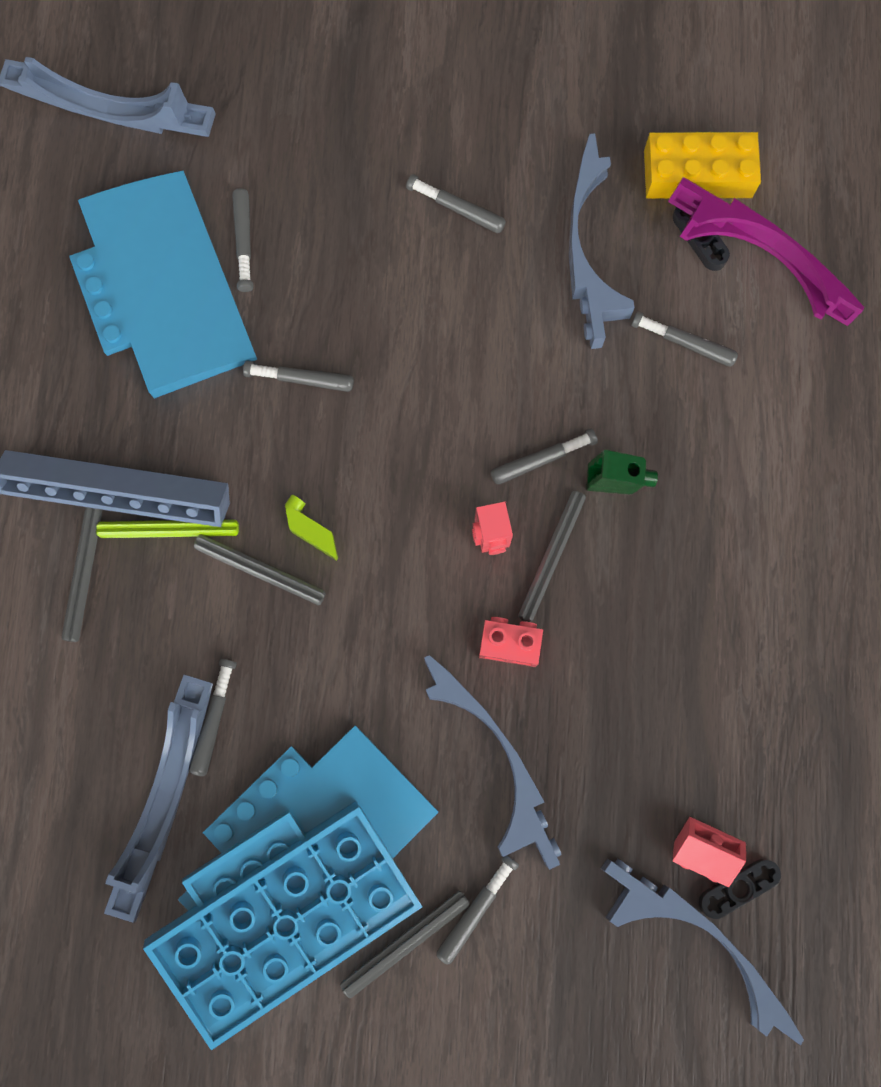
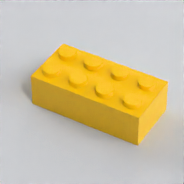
[644,132,761,198]

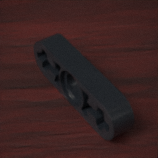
[672,207,730,271]
[699,859,781,919]

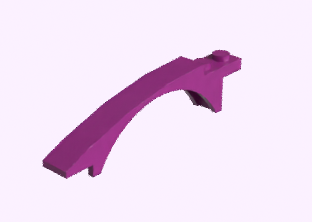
[668,177,864,326]

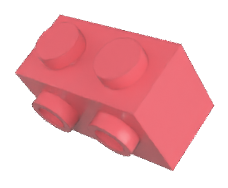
[472,502,513,555]
[479,617,543,667]
[673,817,746,887]

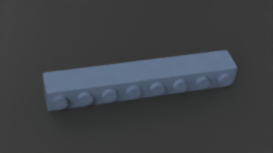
[0,450,230,527]

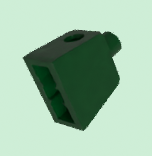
[586,450,658,495]

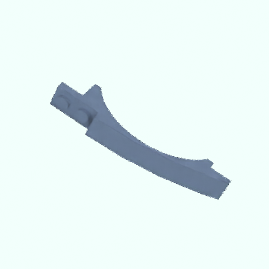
[0,57,216,137]
[569,134,634,349]
[424,655,562,870]
[104,675,213,923]
[601,859,804,1045]

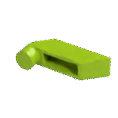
[285,495,338,561]

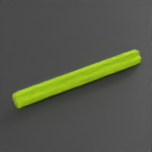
[96,520,239,538]

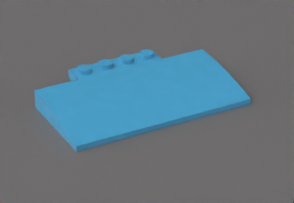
[69,171,257,398]
[178,726,438,911]
[143,801,422,1050]

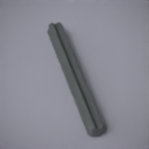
[518,491,586,622]
[62,507,103,642]
[194,535,326,605]
[340,891,469,998]

